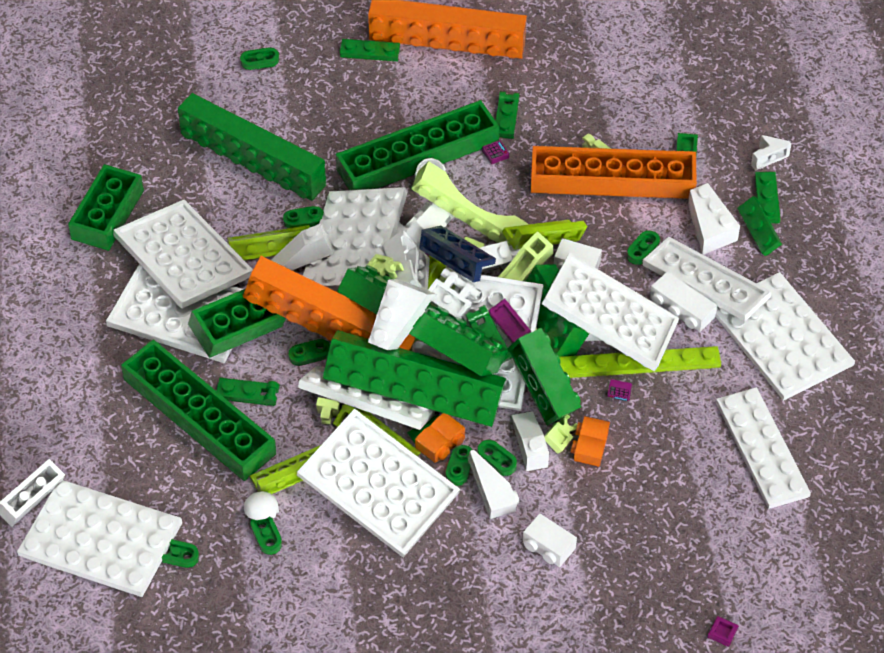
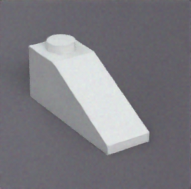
[271,224,333,270]
[511,411,549,471]
[468,450,519,519]

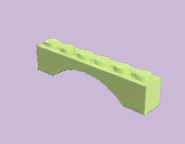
[411,161,528,246]
[498,231,553,281]

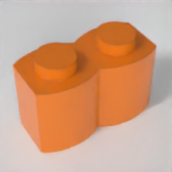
[415,413,465,463]
[571,416,610,467]

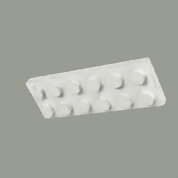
[643,237,771,321]
[298,366,435,430]
[716,387,811,509]

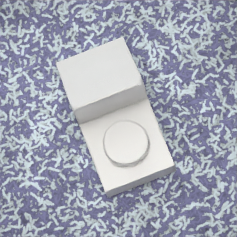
[751,135,791,171]

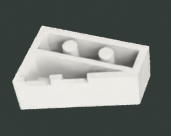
[688,183,740,255]
[405,202,454,247]
[383,230,430,290]
[368,279,437,350]

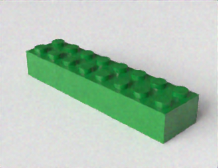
[178,93,326,201]
[336,100,500,190]
[337,265,508,376]
[323,330,506,427]
[121,339,276,481]

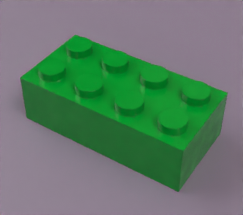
[68,164,144,251]
[525,264,590,357]
[188,289,286,358]
[507,328,581,426]

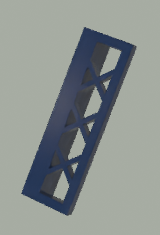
[419,225,496,283]

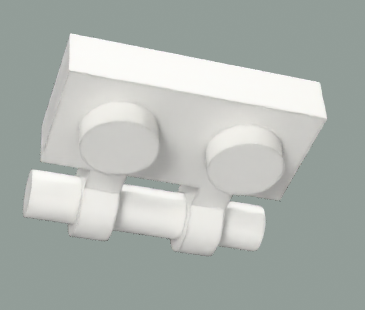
[428,268,481,319]

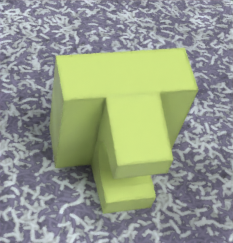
[316,397,341,425]

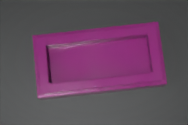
[488,298,531,343]

